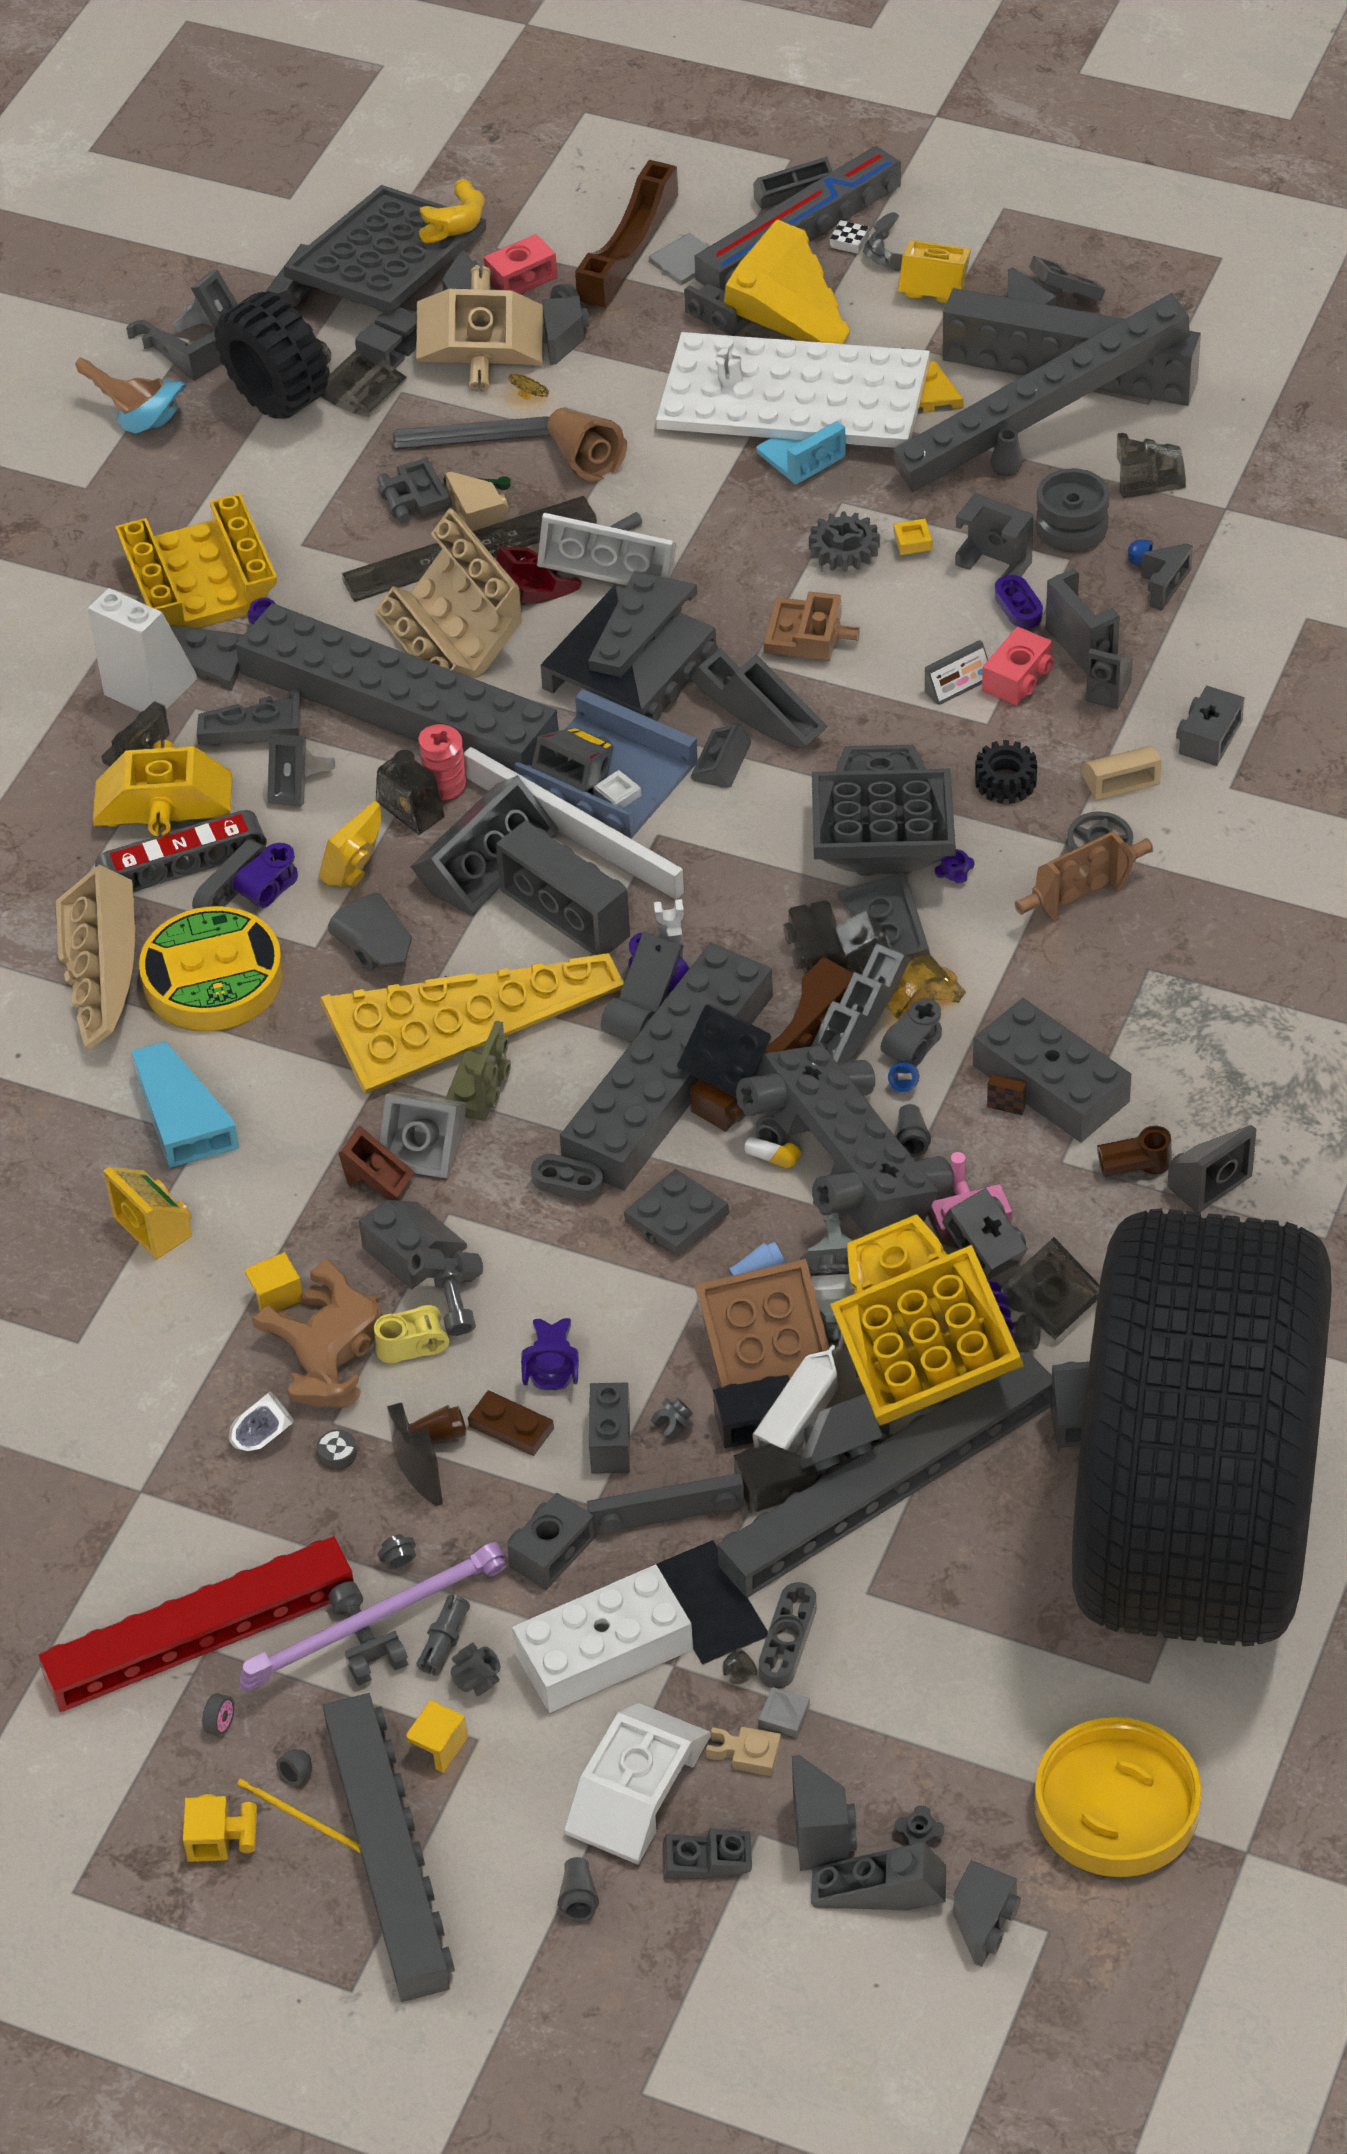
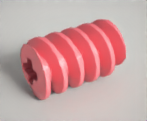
[418,724,467,801]

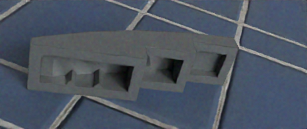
[812,943,911,1063]

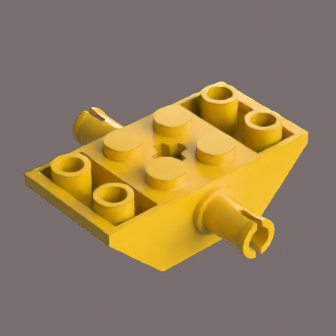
[93,740,233,836]

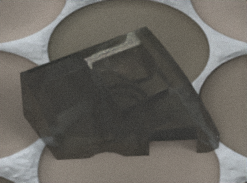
[1117,433,1186,499]

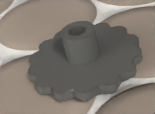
[809,1254,849,1276]

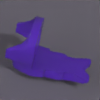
[521,1318,579,1391]

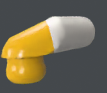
[744,1137,801,1169]

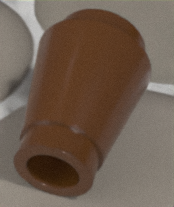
[408,1405,467,1446]

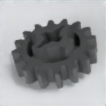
[809,511,880,572]

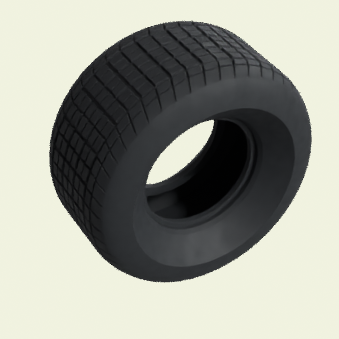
[1072,1208,1332,1647]

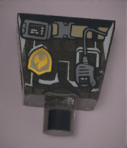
[376,750,445,835]

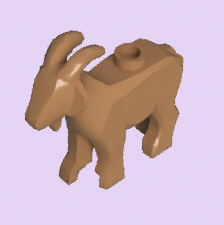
[252,1259,382,1408]

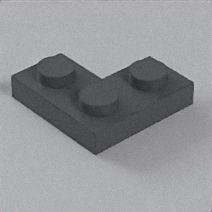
[1029,256,1106,302]

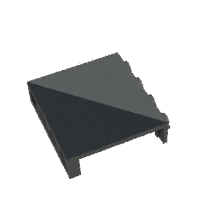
[540,584,718,721]

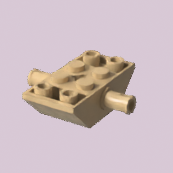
[416,266,543,390]

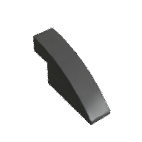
[690,648,828,749]

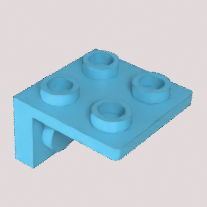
[756,421,846,485]

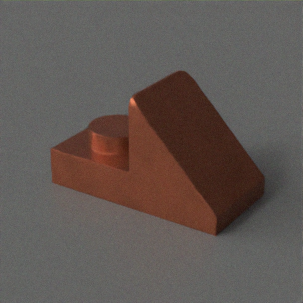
[338,1125,415,1200]

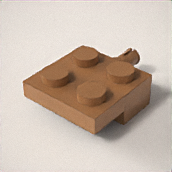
[764,591,860,661]

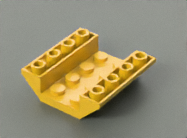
[115,493,278,628]

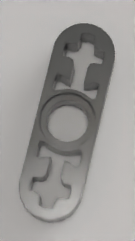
[192,839,267,909]
[759,1582,817,1688]

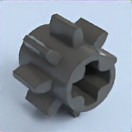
[451,1642,501,1696]

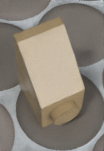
[445,471,509,536]

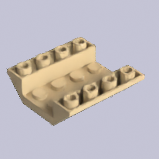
[374,508,522,678]

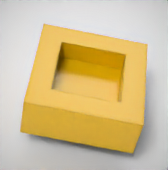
[893,519,933,555]

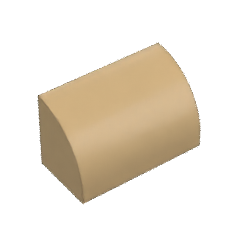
[1081,746,1161,800]

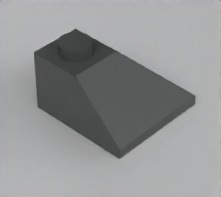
[1167,1125,1257,1212]

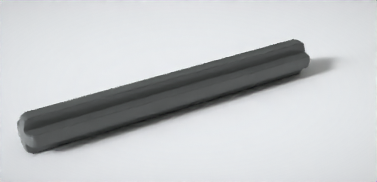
[393,416,550,449]

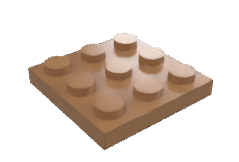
[695,1259,829,1388]

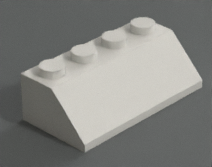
[537,513,677,586]

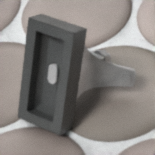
[173,270,237,332]
[268,734,335,807]

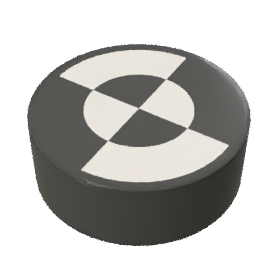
[317,1430,357,1469]

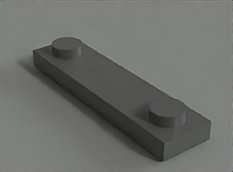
[587,1473,744,1534]

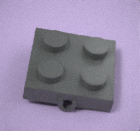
[624,1169,730,1256]

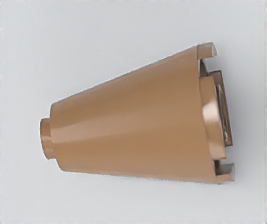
[547,407,627,481]

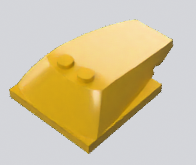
[830,1214,1024,1426]

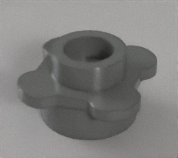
[895,1806,944,1847]

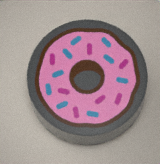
[202,1693,235,1736]

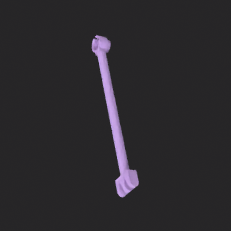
[239,1542,507,1691]

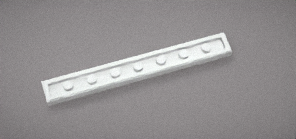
[463,747,684,900]

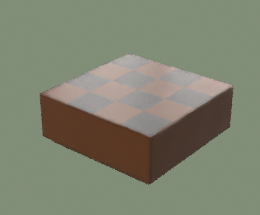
[987,1074,1026,1115]

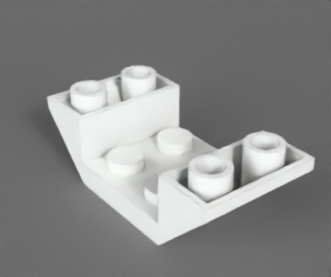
[564,1703,711,1865]

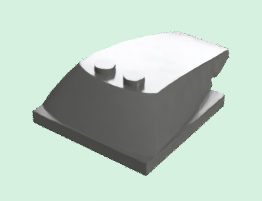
[812,744,956,876]

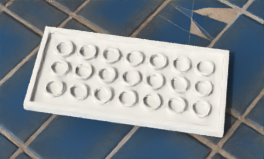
[656,332,930,448]

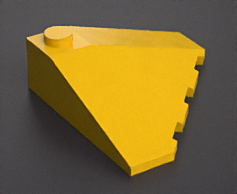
[724,219,850,344]

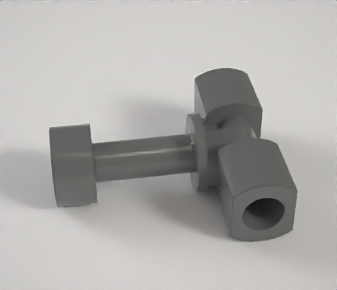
[407,1248,483,1336]

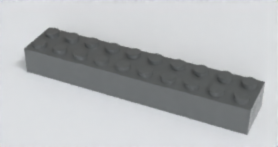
[235,603,559,772]

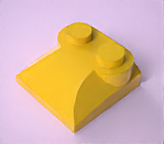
[318,800,381,889]

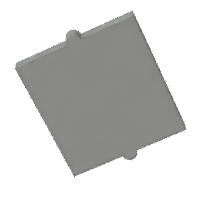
[649,233,709,286]

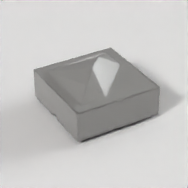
[758,1687,810,1738]

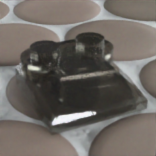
[1001,1237,1099,1340]

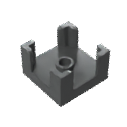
[955,493,1034,577]

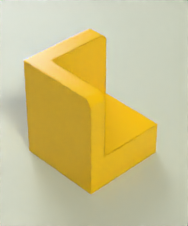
[245,1252,302,1312]
[406,1700,468,1773]

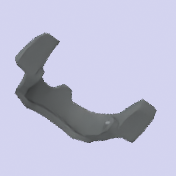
[863,212,903,270]

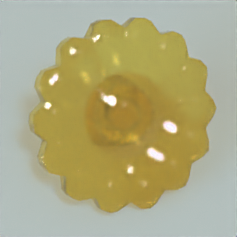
[508,373,549,400]

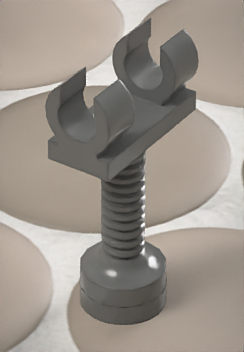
[328,1582,409,1686]

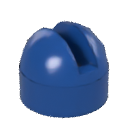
[1128,540,1153,566]
[888,1062,920,1092]

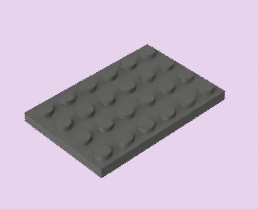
[284,185,486,313]

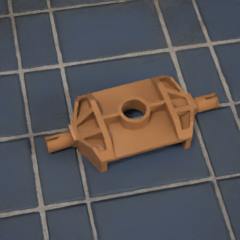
[1014,831,1153,922]

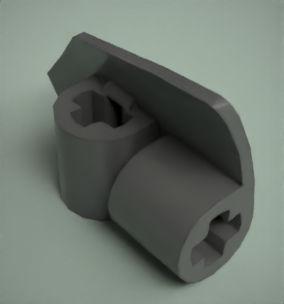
[328,893,412,971]

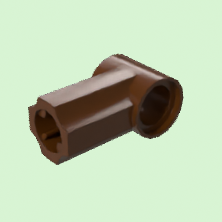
[1097,1125,1172,1177]

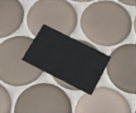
[647,1540,768,1665]

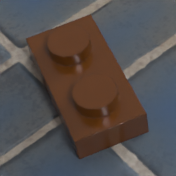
[468,1390,554,1456]

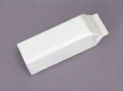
[753,1344,839,1466]

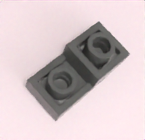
[663,1828,752,1879]

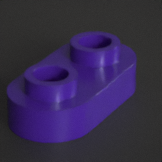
[995,575,1043,629]

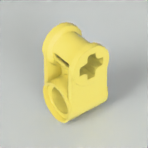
[374,1305,450,1364]

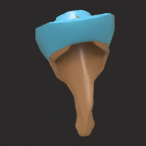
[75,357,188,434]

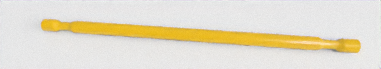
[237,1778,361,1853]

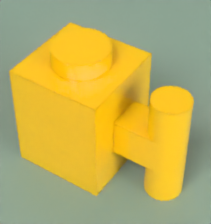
[183,1794,257,1862]

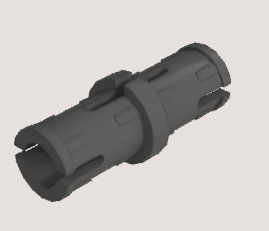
[416,1595,470,1675]

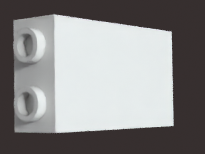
[88,588,197,720]

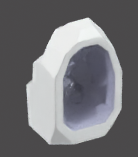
[229,1391,294,1451]

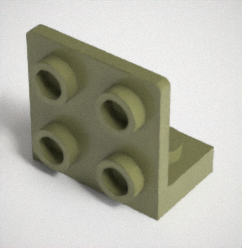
[445,1021,511,1121]

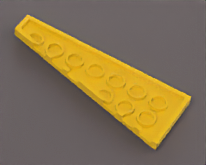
[320,953,624,1094]

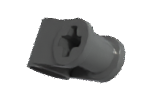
[880,998,942,1067]

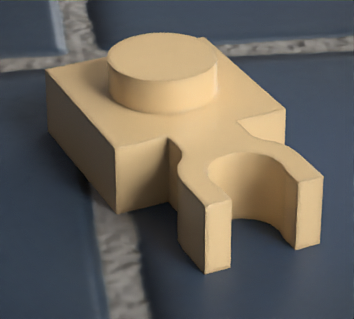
[706,1727,781,1776]

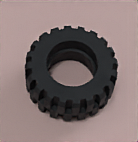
[214,292,330,419]

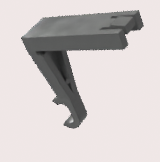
[126,320,222,380]

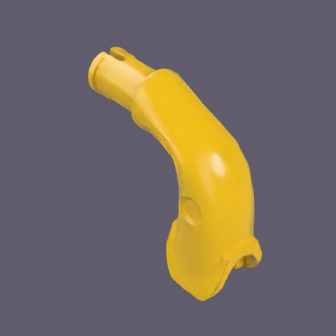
[419,179,485,243]

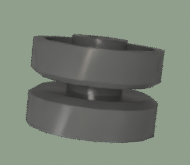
[1036,468,1110,551]

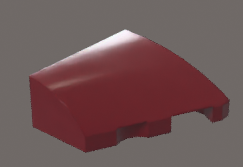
[496,547,582,603]

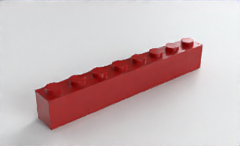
[38,1536,354,1713]

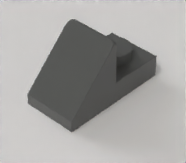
[1141,543,1193,610]

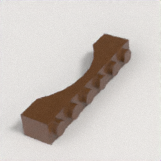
[575,160,678,308]
[690,957,853,1132]

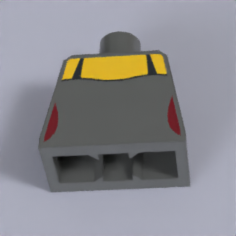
[532,728,614,792]

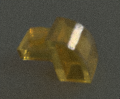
[886,955,966,1019]

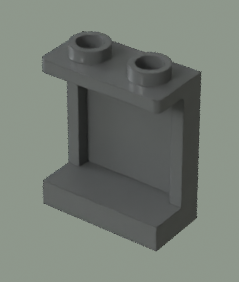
[1046,569,1120,674]

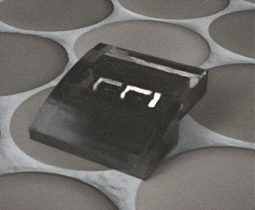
[321,350,407,417]
[387,1402,443,1506]

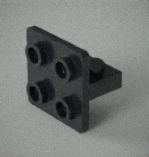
[677,1003,772,1097]

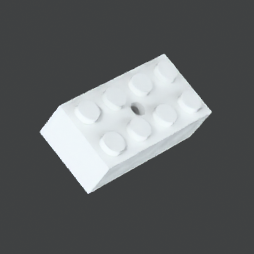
[512,1564,693,1713]

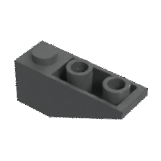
[811,1842,946,1910]

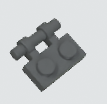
[377,457,451,524]

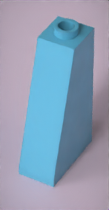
[131,1041,239,1168]

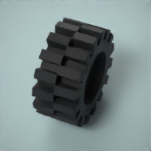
[975,740,1037,804]

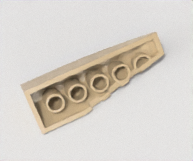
[56,864,136,1050]

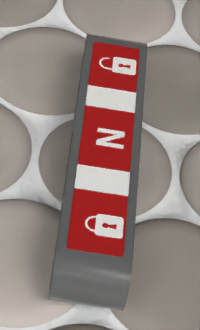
[95,810,267,892]

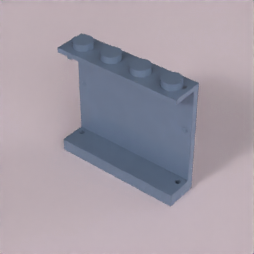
[514,689,698,839]

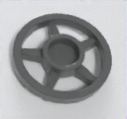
[1067,811,1133,851]

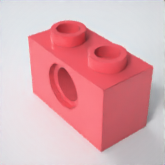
[484,234,557,294]
[982,626,1054,706]

